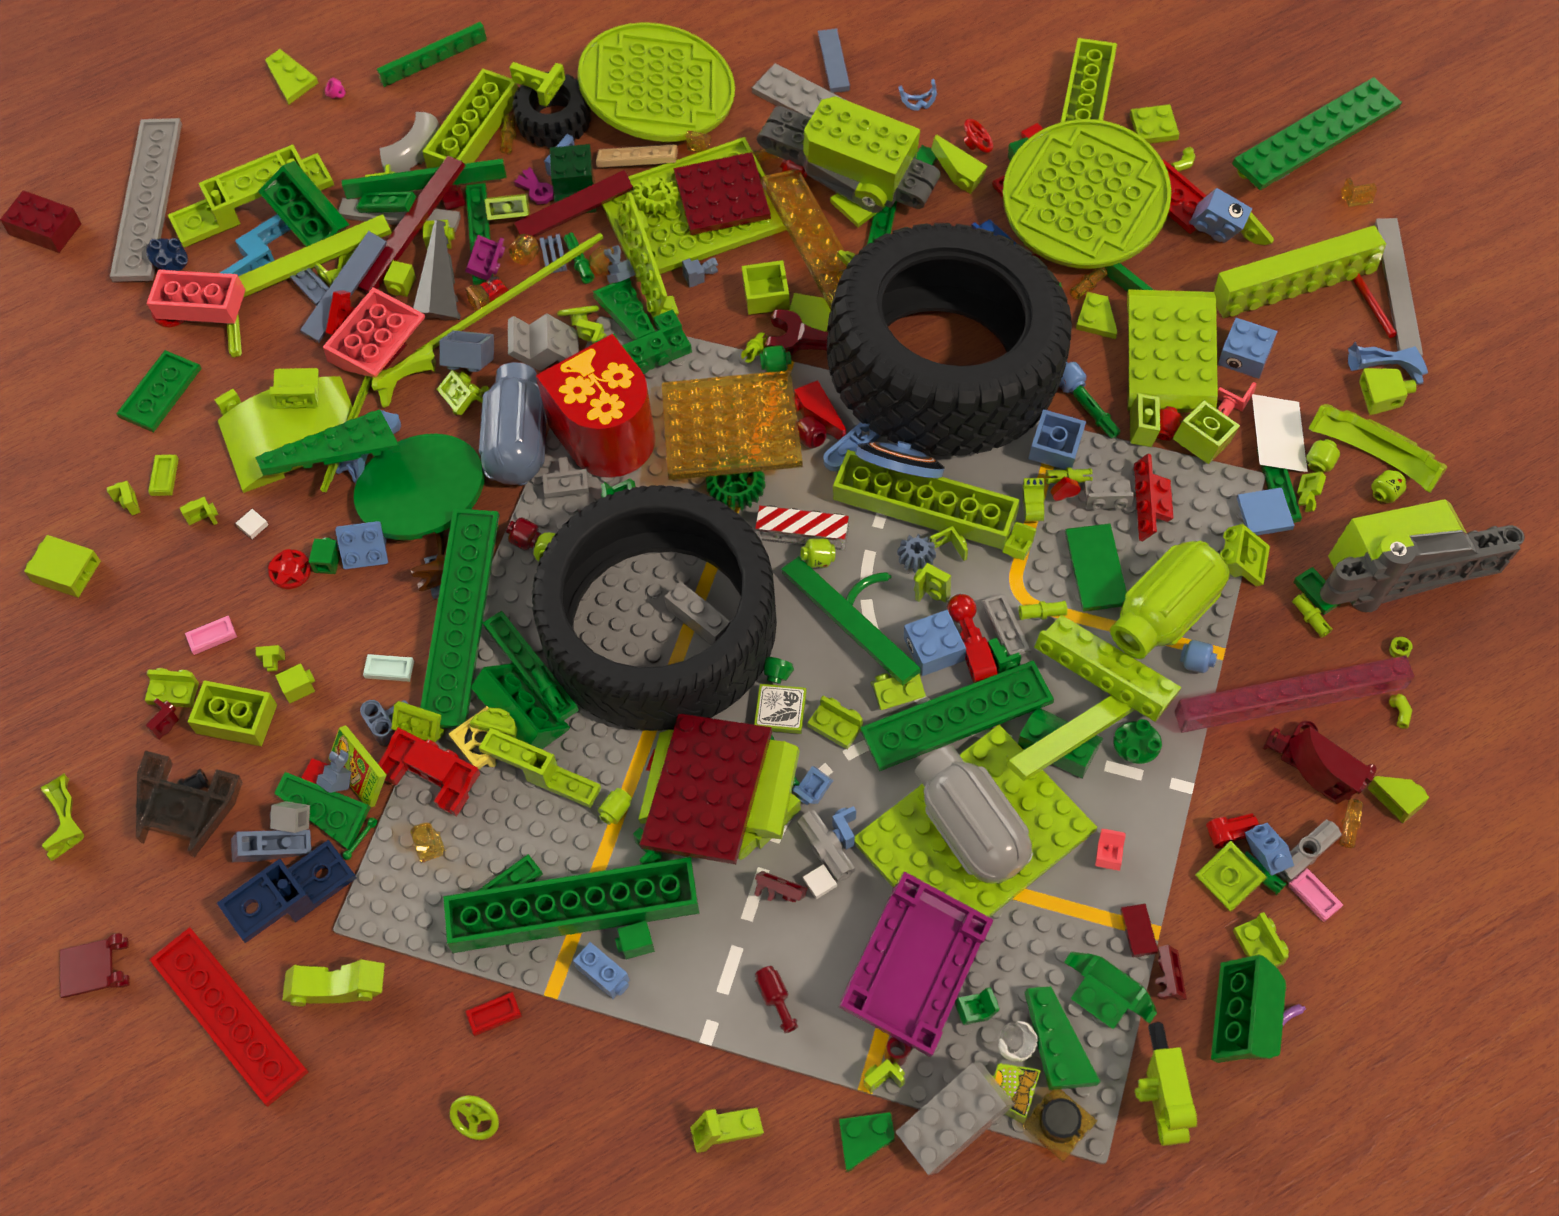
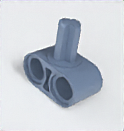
[360,700,408,746]

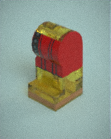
[465,276,509,311]

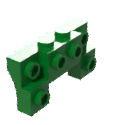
[595,309,692,374]

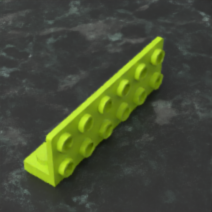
[617,193,679,320]

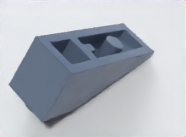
[231,830,311,862]

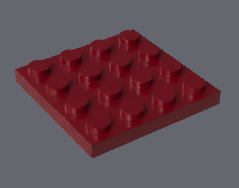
[673,152,771,235]

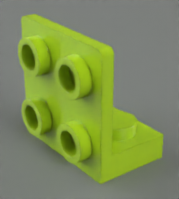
[270,368,319,408]

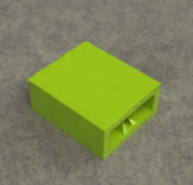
[24,535,101,598]

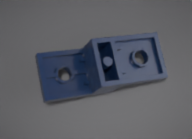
[217,840,357,943]

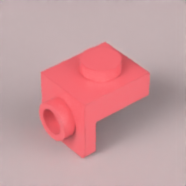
[1095,829,1126,871]

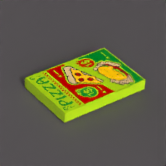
[329,725,386,807]

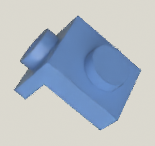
[792,766,834,805]
[832,806,856,849]

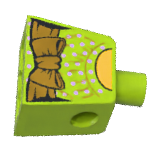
[992,1063,1040,1124]

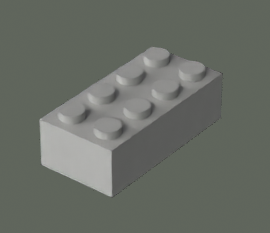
[896,1062,1015,1175]

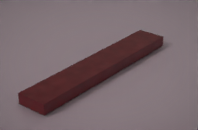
[514,170,634,242]

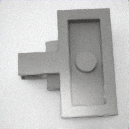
[542,457,589,498]

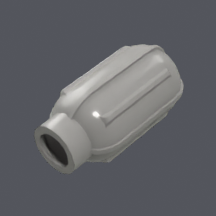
[915,746,1033,884]

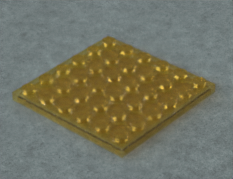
[662,370,803,480]

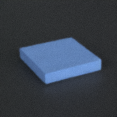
[1237,488,1294,535]

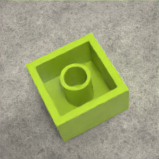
[1173,400,1240,464]

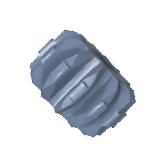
[897,533,936,573]

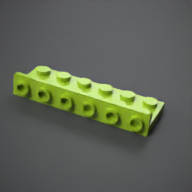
[1034,615,1182,722]

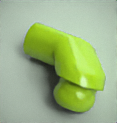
[1171,147,1196,172]

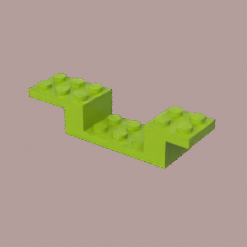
[168,144,334,248]

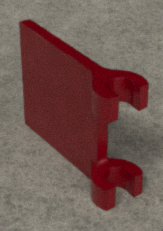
[60,933,130,998]

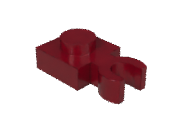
[442,185,465,210]

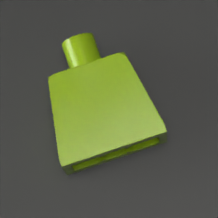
[1359,368,1416,415]

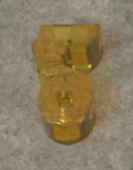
[410,823,445,863]

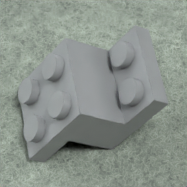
[508,313,579,371]

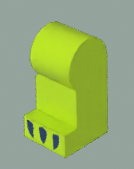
[1022,478,1044,521]

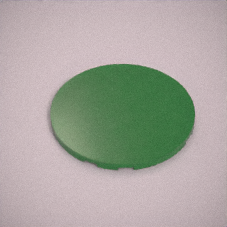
[354,434,485,540]

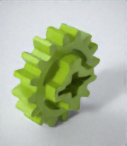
[634,177,678,214]

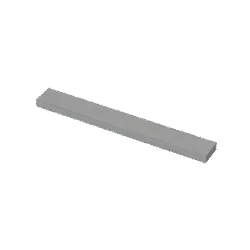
[1375,218,1423,356]

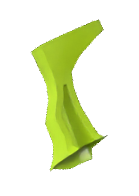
[372,342,436,408]
[41,774,84,861]

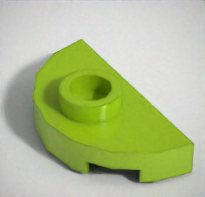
[1241,212,1274,245]
[469,708,517,738]

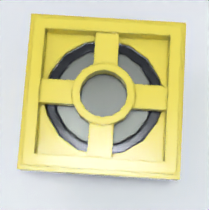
[449,706,496,769]

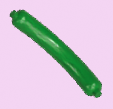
[846,572,891,606]

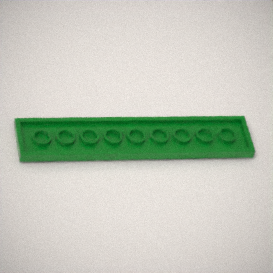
[1232,77,1402,190]
[420,508,499,729]

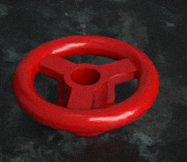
[964,118,993,153]

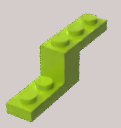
[479,728,601,808]

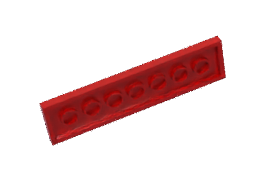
[149,927,309,1107]

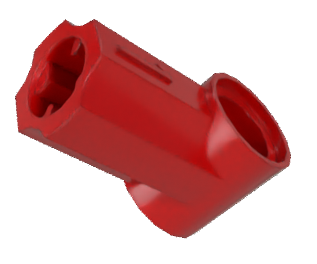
[1206,813,1259,849]

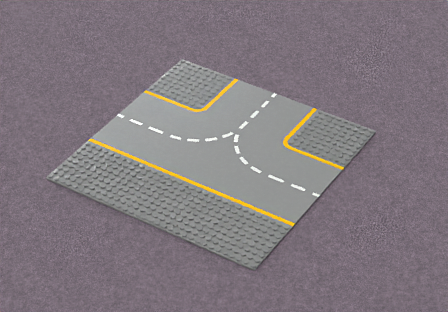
[333,317,1265,1164]

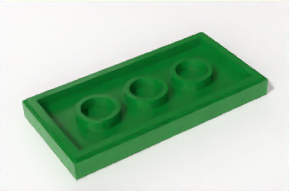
[116,350,202,433]
[1065,523,1127,612]

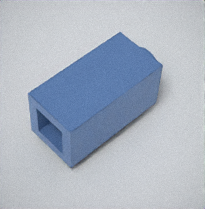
[1245,823,1294,876]
[573,942,630,999]

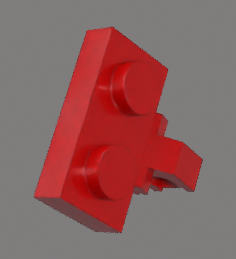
[326,290,355,335]

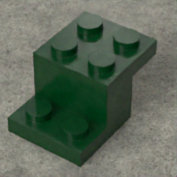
[550,144,597,213]

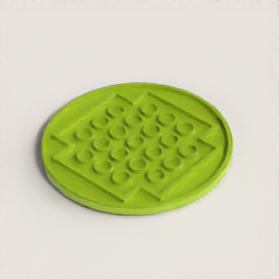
[578,23,735,142]
[1003,119,1171,269]

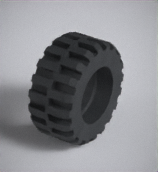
[513,71,591,148]

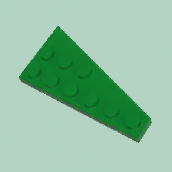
[255,409,401,476]

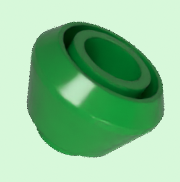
[764,656,794,684]

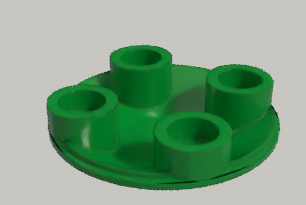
[1113,719,1162,764]

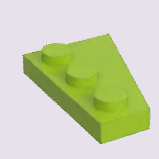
[265,49,318,104]

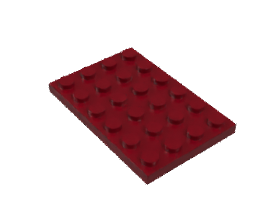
[639,714,772,865]

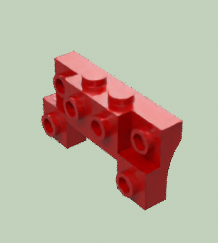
[378,727,481,817]

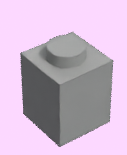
[270,801,310,833]

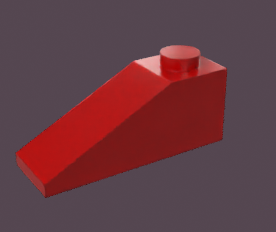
[792,380,846,440]

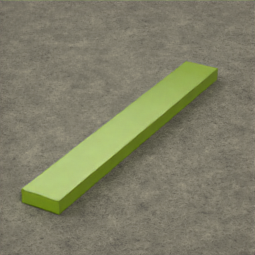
[238,214,392,298]
[1007,695,1135,782]

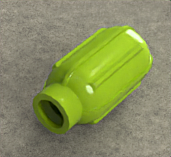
[1110,540,1230,659]

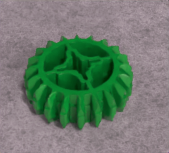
[705,454,766,511]

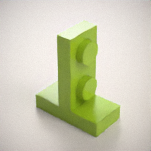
[509,62,565,107]
[690,1108,764,1153]

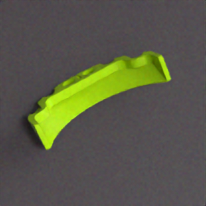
[1309,404,1447,493]

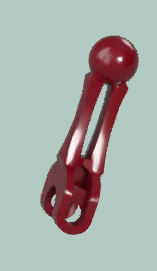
[764,309,828,356]

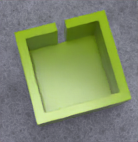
[742,260,790,315]

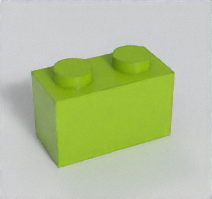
[485,194,530,220]
[1130,393,1160,447]

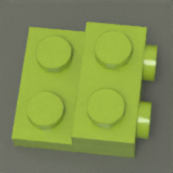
[1220,524,1270,587]

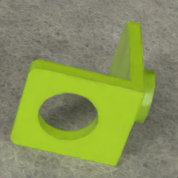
[930,526,968,561]

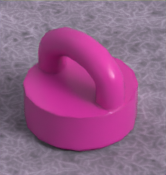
[325,78,345,99]

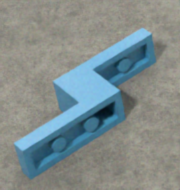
[220,214,291,276]

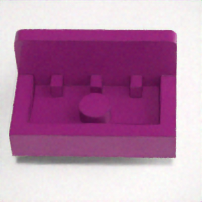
[465,235,505,280]

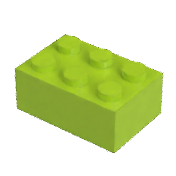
[188,680,277,746]

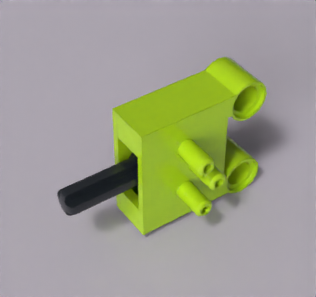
[1135,1022,1197,1146]

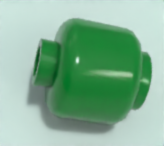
[759,345,791,374]

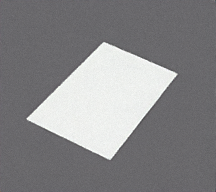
[1252,394,1308,472]

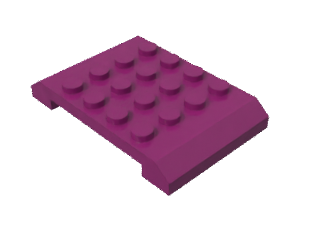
[838,871,993,1057]

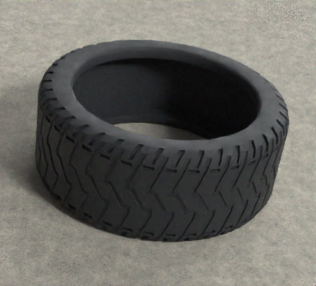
[532,485,777,731]

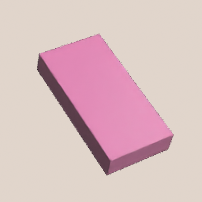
[185,616,237,655]
[1288,868,1343,922]

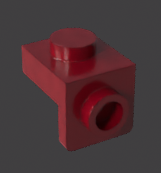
[146,698,179,740]

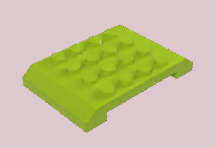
[1127,290,1218,413]
[638,730,800,839]

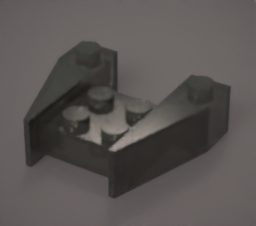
[136,750,243,857]

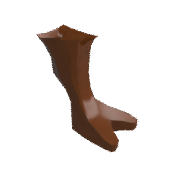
[410,527,450,592]

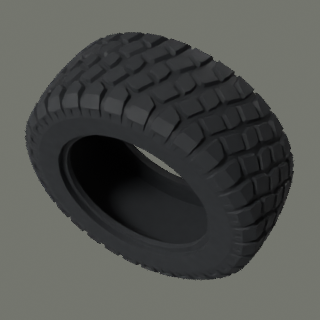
[827,223,1072,456]

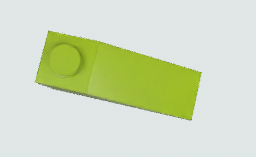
[931,135,987,194]

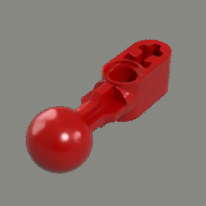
[947,594,997,683]

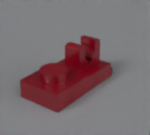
[754,871,808,902]
[1155,945,1187,1000]

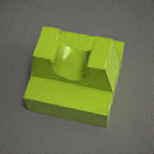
[256,645,285,672]

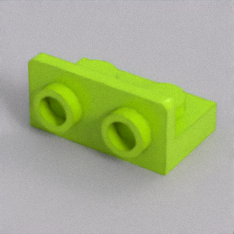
[437,370,483,415]
[914,563,951,603]
[145,668,199,708]
[807,696,863,750]
[391,701,444,742]
[1233,912,1289,967]

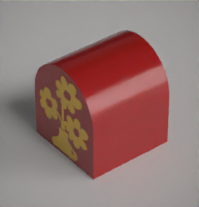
[536,333,655,477]

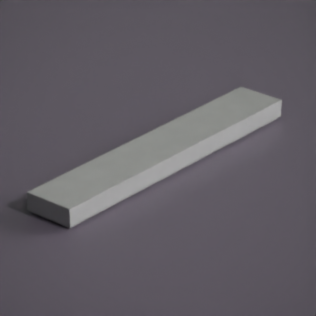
[338,198,461,232]

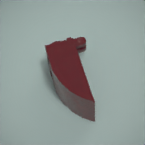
[1289,726,1377,804]

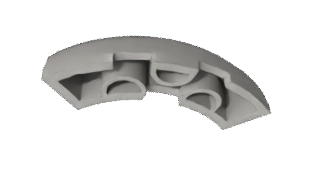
[379,112,440,173]

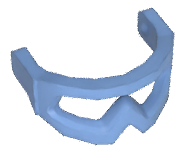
[899,79,937,111]

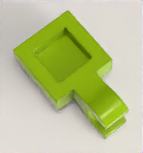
[1297,471,1326,512]

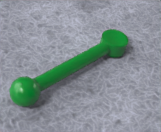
[342,817,378,860]

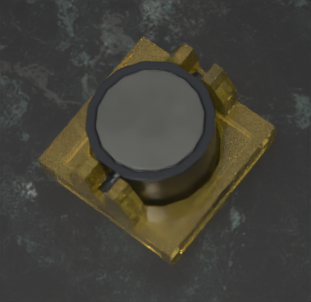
[1022,1089,1097,1162]

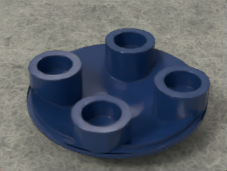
[146,238,188,271]

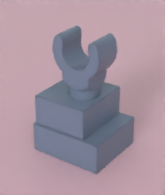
[604,245,635,284]
[682,258,718,288]
[316,749,351,793]

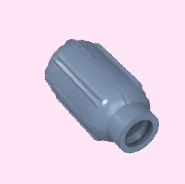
[479,362,547,486]

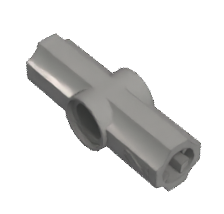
[797,810,855,882]
[1277,819,1342,883]

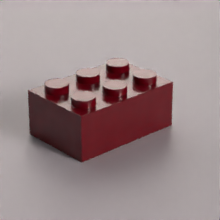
[0,190,82,253]

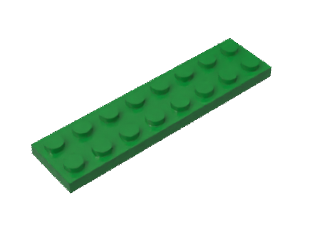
[860,660,1054,772]

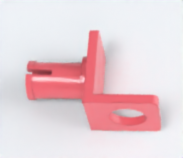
[1217,382,1256,417]

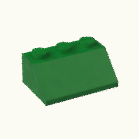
[1018,708,1103,779]

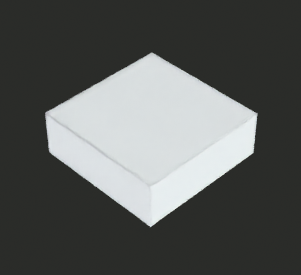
[236,509,268,539]
[803,864,837,900]

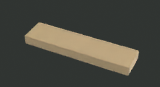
[596,145,678,167]

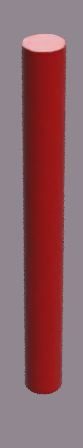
[1353,273,1397,338]

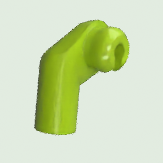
[1389,694,1412,729]

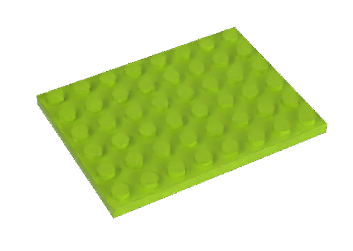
[602,137,791,282]
[854,725,1098,917]

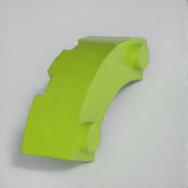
[282,959,385,1006]

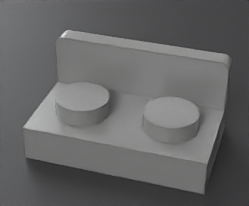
[1084,480,1134,510]

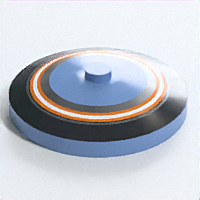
[855,441,945,478]

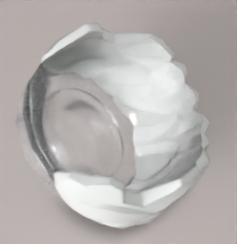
[998,1021,1038,1062]

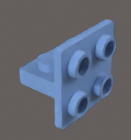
[335,521,388,569]

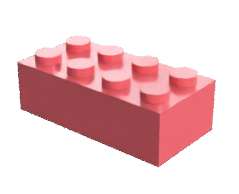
[147,270,246,324]

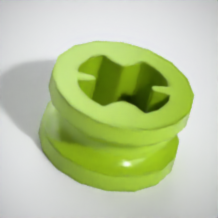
[1389,637,1413,660]

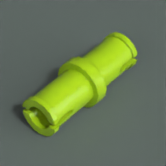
[741,332,768,363]
[1046,467,1093,484]
[1292,593,1333,638]
[1018,601,1067,620]

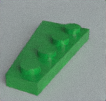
[593,278,655,341]
[275,772,371,850]
[1024,986,1100,1090]

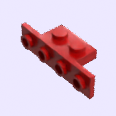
[1134,454,1173,542]

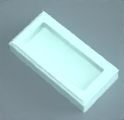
[363,654,414,682]

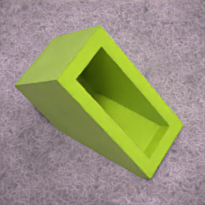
[1367,776,1430,823]

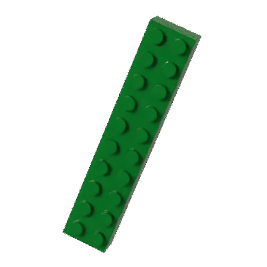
[443,857,700,953]

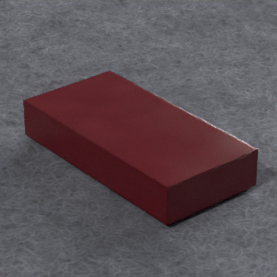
[1120,903,1158,958]

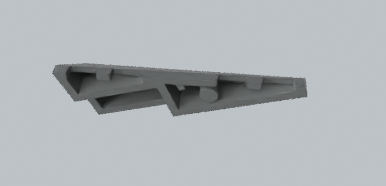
[413,220,460,320]

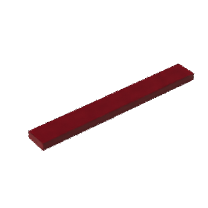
[357,156,465,293]

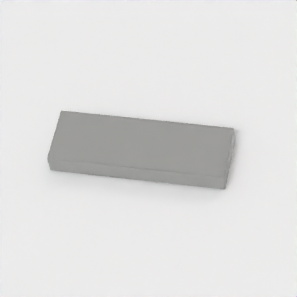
[982,593,1031,657]

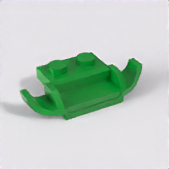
[1064,952,1157,1029]

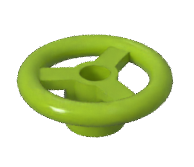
[557,305,599,326]
[450,1096,499,1140]

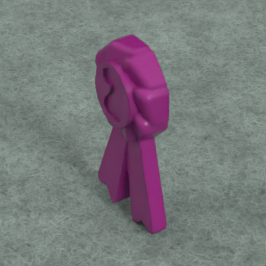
[514,167,554,205]

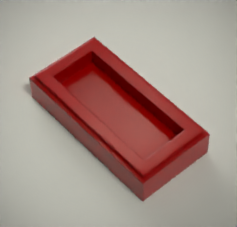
[465,992,522,1036]

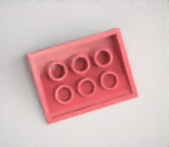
[323,287,425,378]

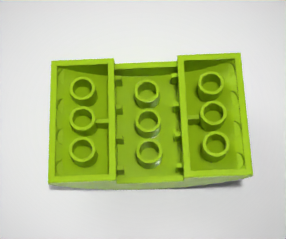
[218,376,352,493]

